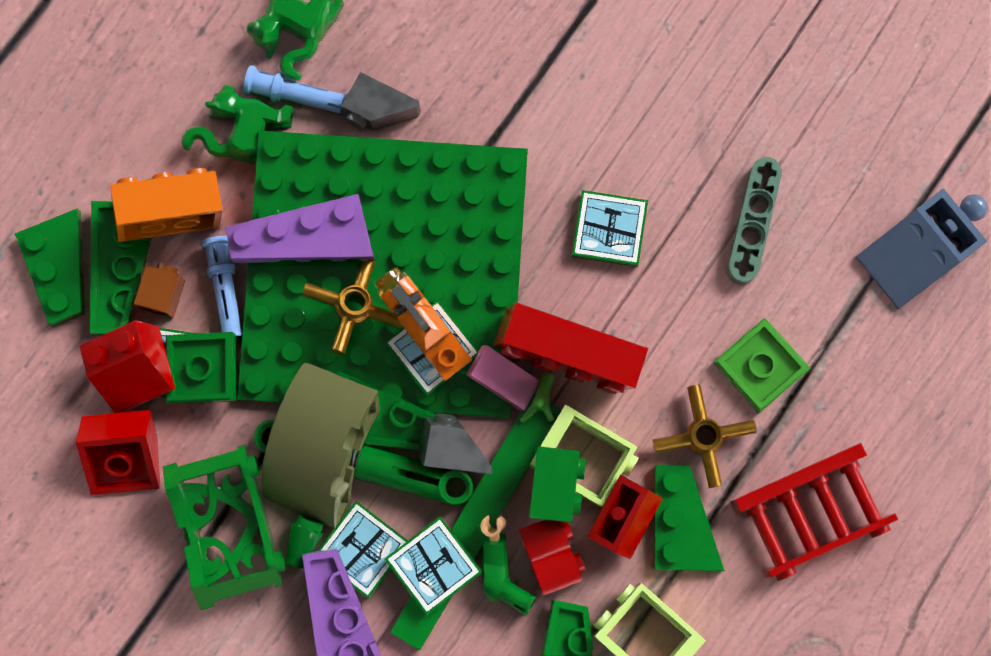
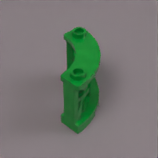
[163,445,286,610]

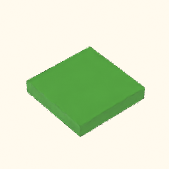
[713,318,810,414]

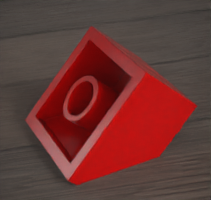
[79,320,176,413]
[75,410,160,495]

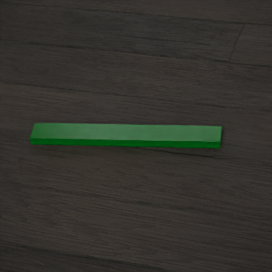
[390,394,562,650]

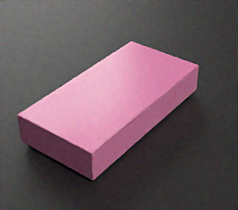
[466,345,540,411]

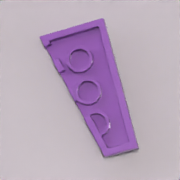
[225,194,375,263]
[302,548,381,656]

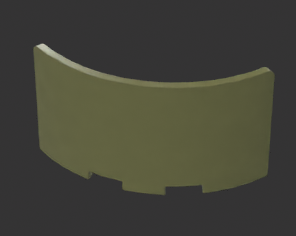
[262,363,380,528]

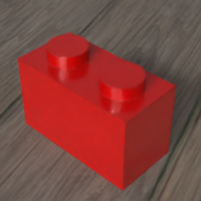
[587,475,663,560]

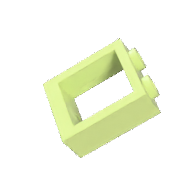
[529,405,639,509]
[593,583,706,656]

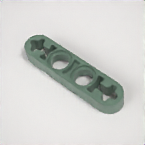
[727,157,782,285]

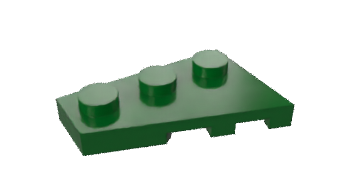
[15,208,84,327]
[541,600,593,656]

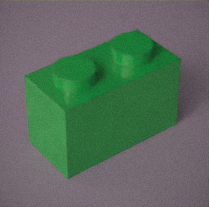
[529,446,586,522]

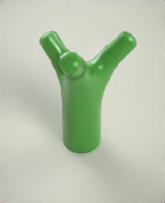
[519,373,555,423]

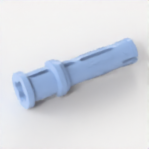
[243,65,346,115]
[200,236,243,339]

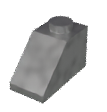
[341,72,421,131]
[418,413,493,474]

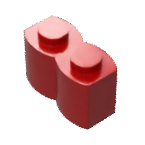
[518,519,586,596]

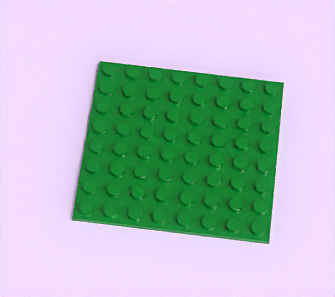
[237,130,528,418]

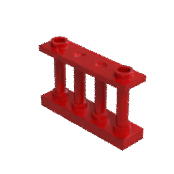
[730,443,898,581]

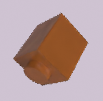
[134,263,185,319]

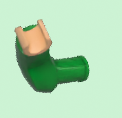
[481,515,537,616]

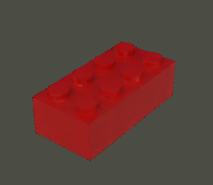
[493,302,649,394]

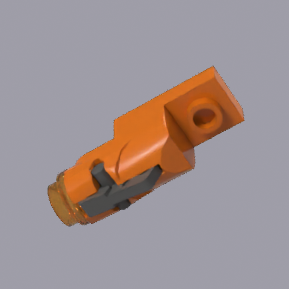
[375,267,473,381]

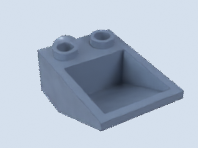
[856,188,988,309]

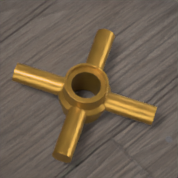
[302,261,402,355]
[652,384,757,488]

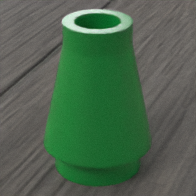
[285,514,324,569]

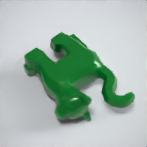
[247,0,344,81]
[181,85,294,166]

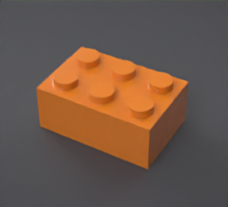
[110,168,222,242]

